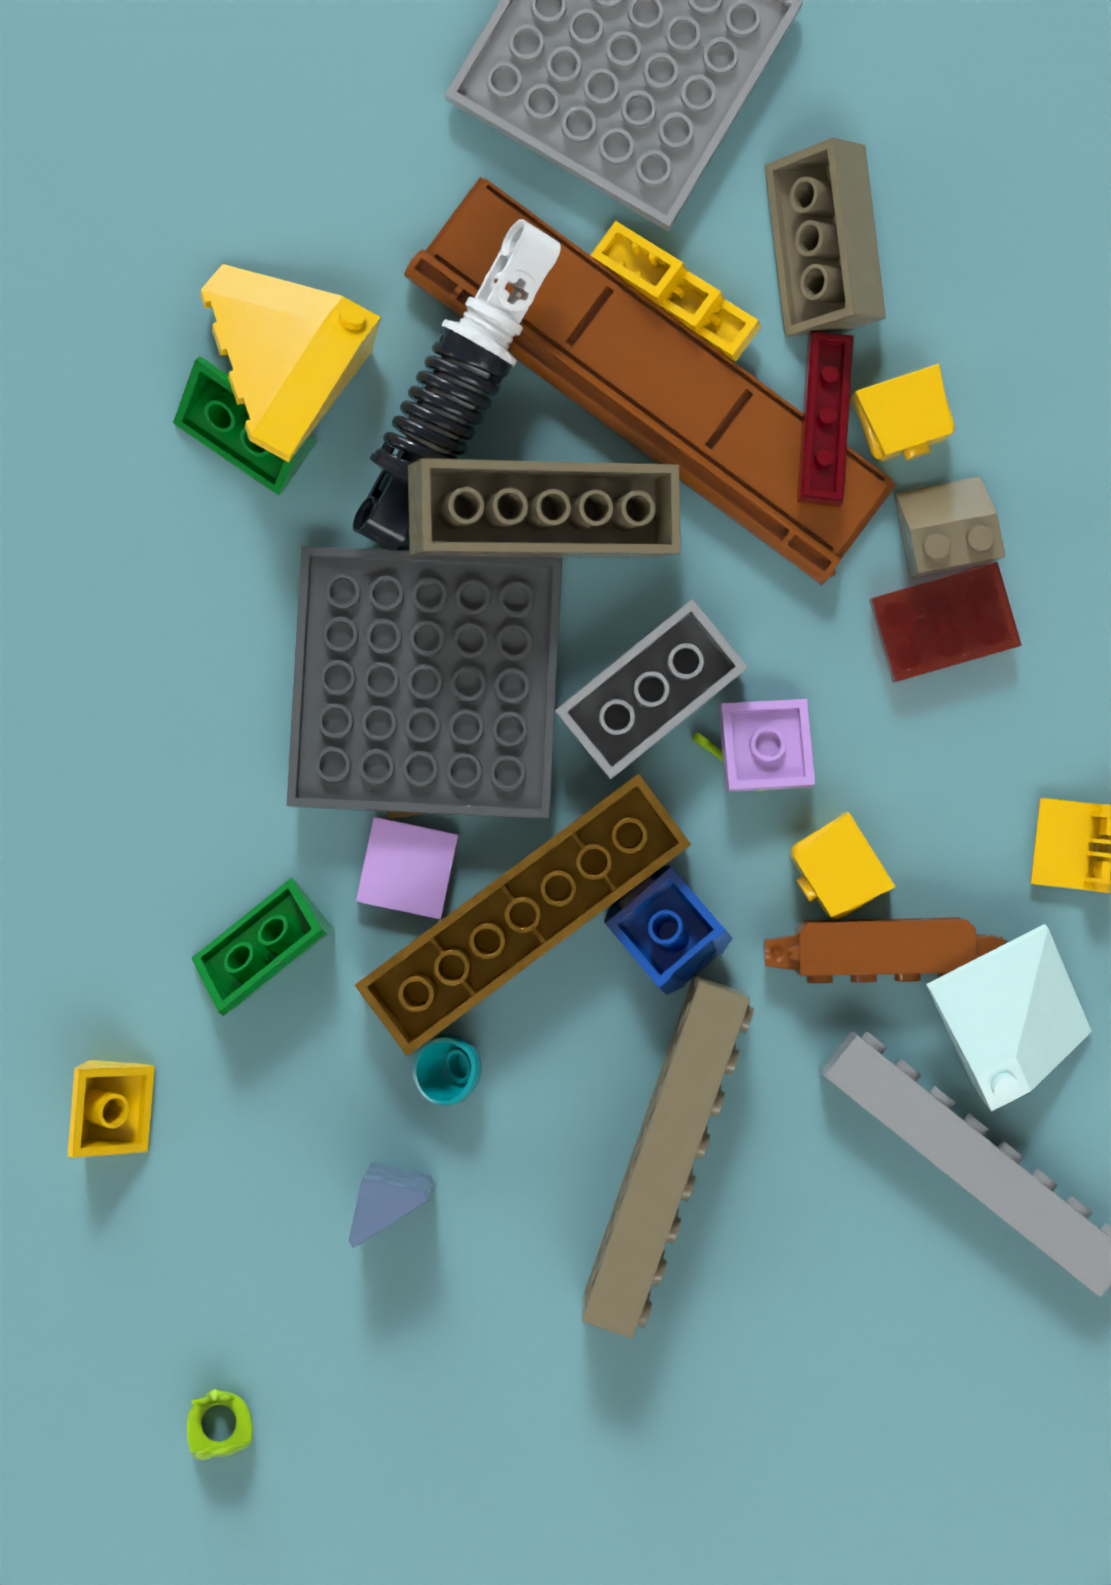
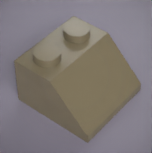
[894,477,1006,579]

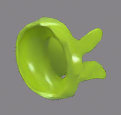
[186,1389,253,1460]

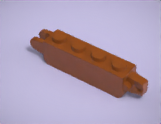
[763,917,1007,984]

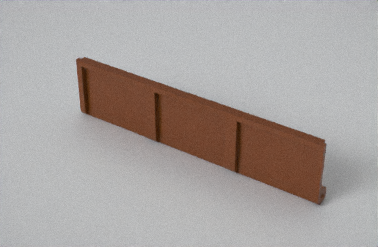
[404,177,896,586]

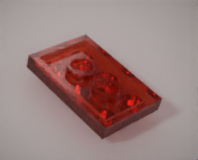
[869,562,1022,683]

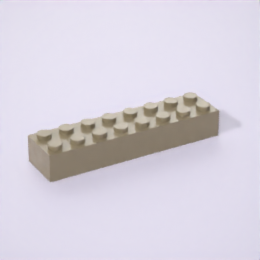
[582,974,754,1339]

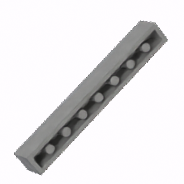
[819,1030,1111,1298]

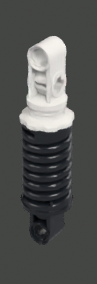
[353,219,561,551]

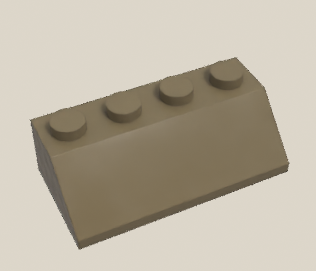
[765,137,886,337]

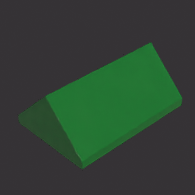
[173,356,317,496]
[191,878,334,1016]

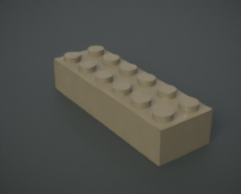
[408,458,681,558]

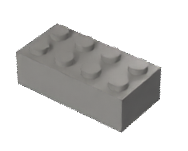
[555,599,749,780]

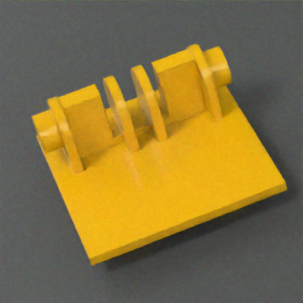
[1030,798,1111,893]

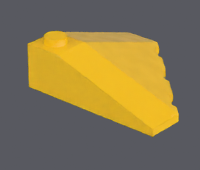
[200,264,381,462]

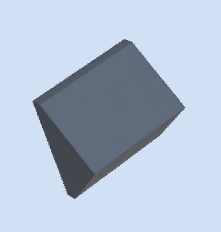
[348,1163,435,1248]

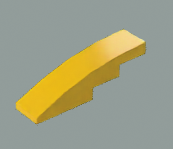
[590,221,761,362]

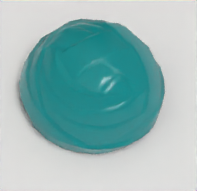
[413,1035,482,1106]

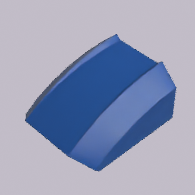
[604,865,733,995]

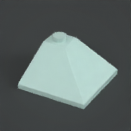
[926,924,1092,1112]

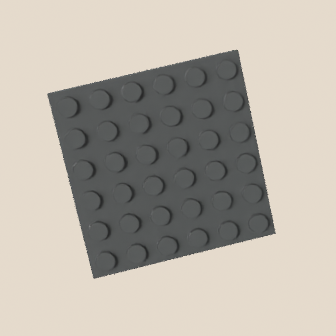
[286,546,562,820]

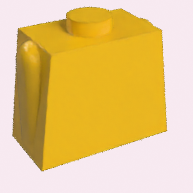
[850,364,955,462]
[790,812,896,920]

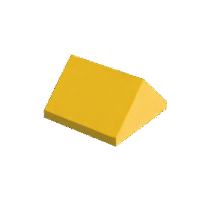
[67,1060,155,1158]

